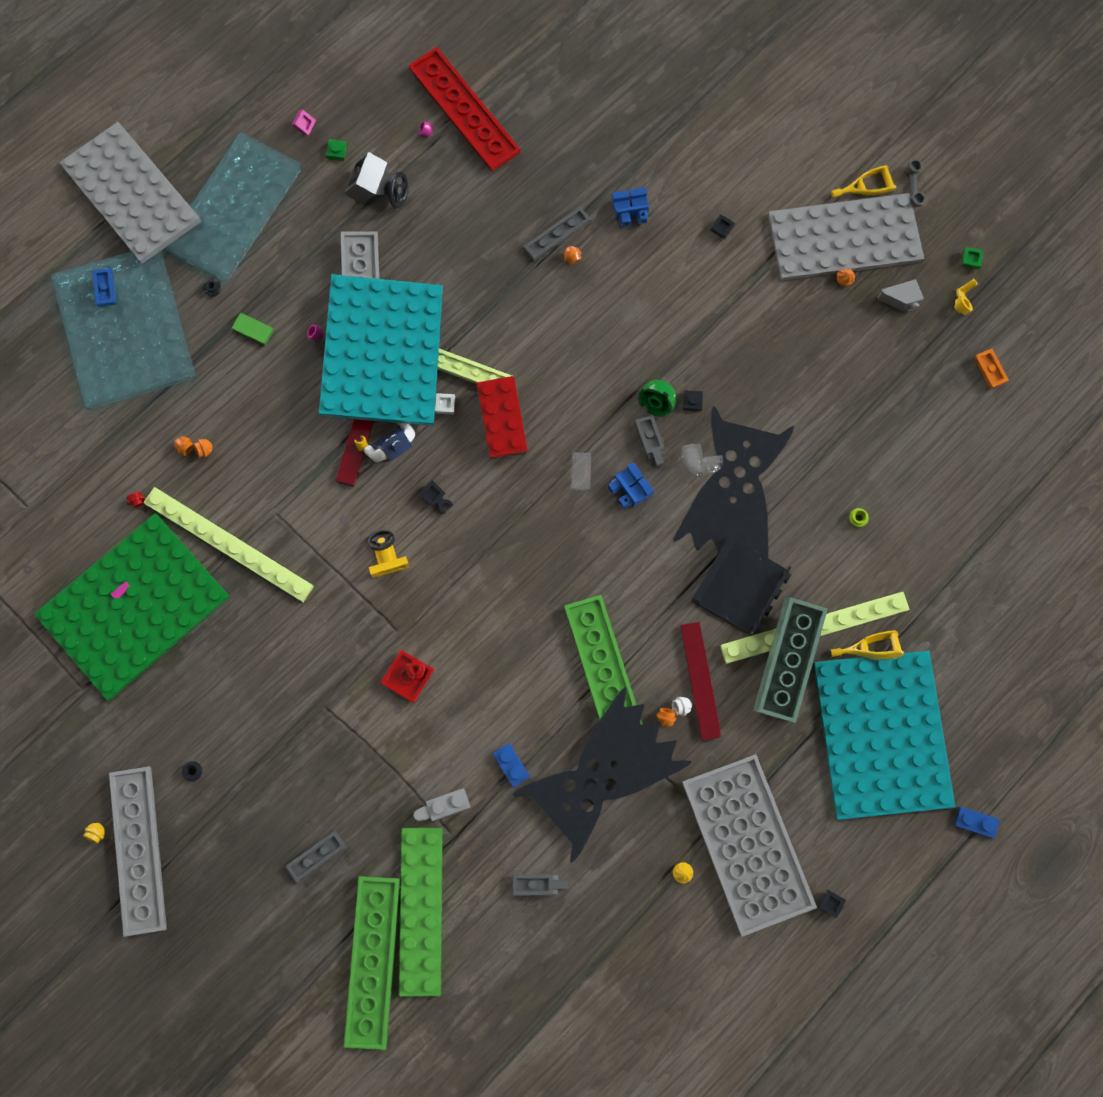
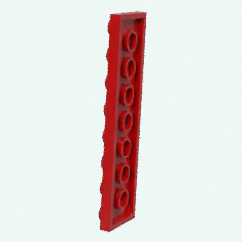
[408,47,521,172]

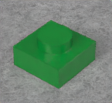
[326,139,348,161]
[961,247,983,270]

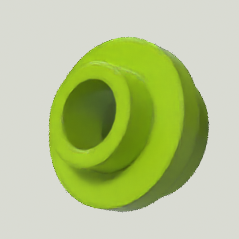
[849,508,869,527]

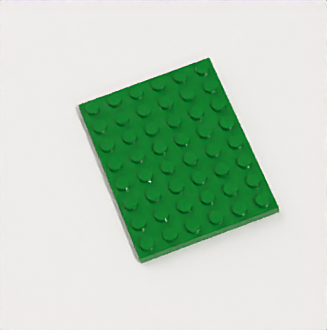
[34,513,230,701]

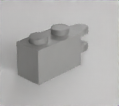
[413,788,471,822]

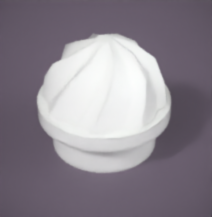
[672,697,692,716]

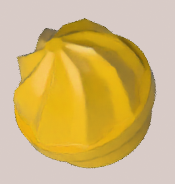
[83,823,104,844]
[673,863,693,883]

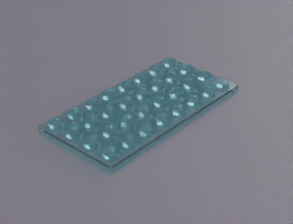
[164,132,303,283]

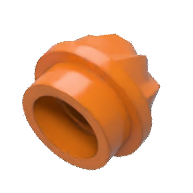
[564,246,582,265]
[836,268,855,286]
[174,436,193,456]
[193,439,213,458]
[657,708,676,728]

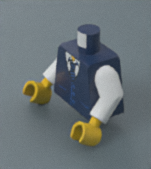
[355,423,415,462]

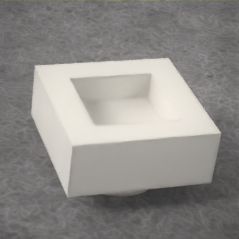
[435,393,455,415]

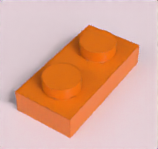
[974,349,1009,390]

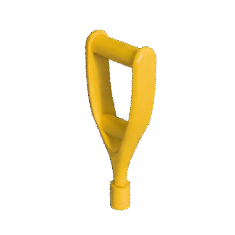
[831,165,896,198]
[831,630,904,660]

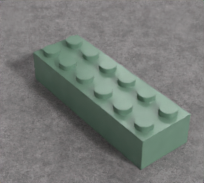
[753,597,828,723]

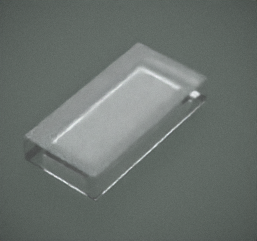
[571,452,591,491]

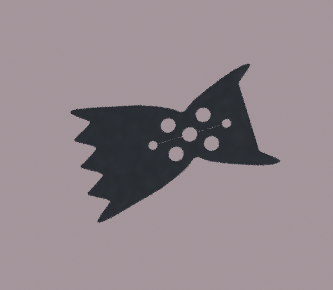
[674,406,794,558]
[512,687,692,863]

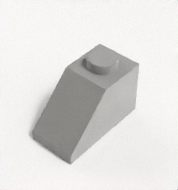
[877,279,924,311]

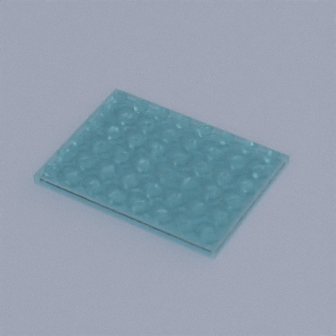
[51,251,196,410]

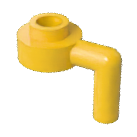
[954,279,978,315]

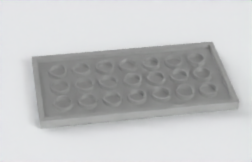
[59,122,202,264]
[768,193,924,281]
[682,754,817,937]

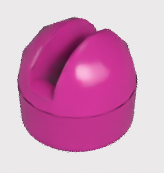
[419,121,433,137]
[307,324,323,340]

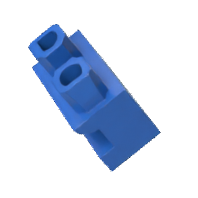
[611,187,649,227]
[608,462,654,509]

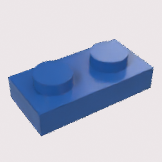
[92,268,117,308]
[493,743,530,788]
[954,807,1000,839]

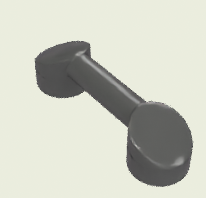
[905,158,926,207]

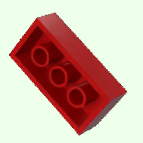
[477,376,528,460]

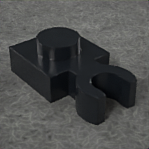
[419,480,453,514]

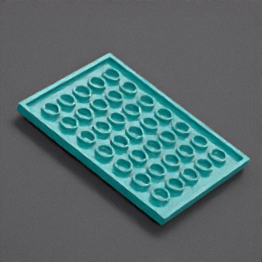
[319,274,443,426]
[813,651,955,820]

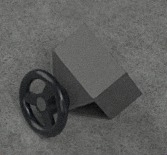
[343,152,408,209]

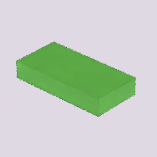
[232,313,274,346]

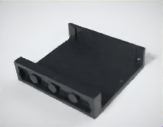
[691,533,792,636]

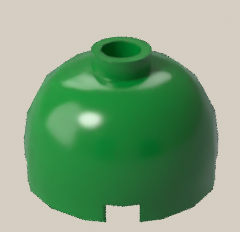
[638,379,676,417]

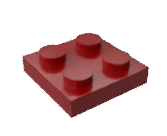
[381,650,435,704]

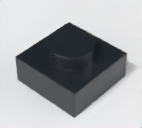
[710,214,736,240]
[683,390,703,411]
[817,890,846,918]

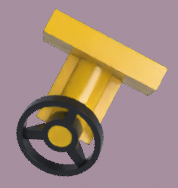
[368,530,410,578]

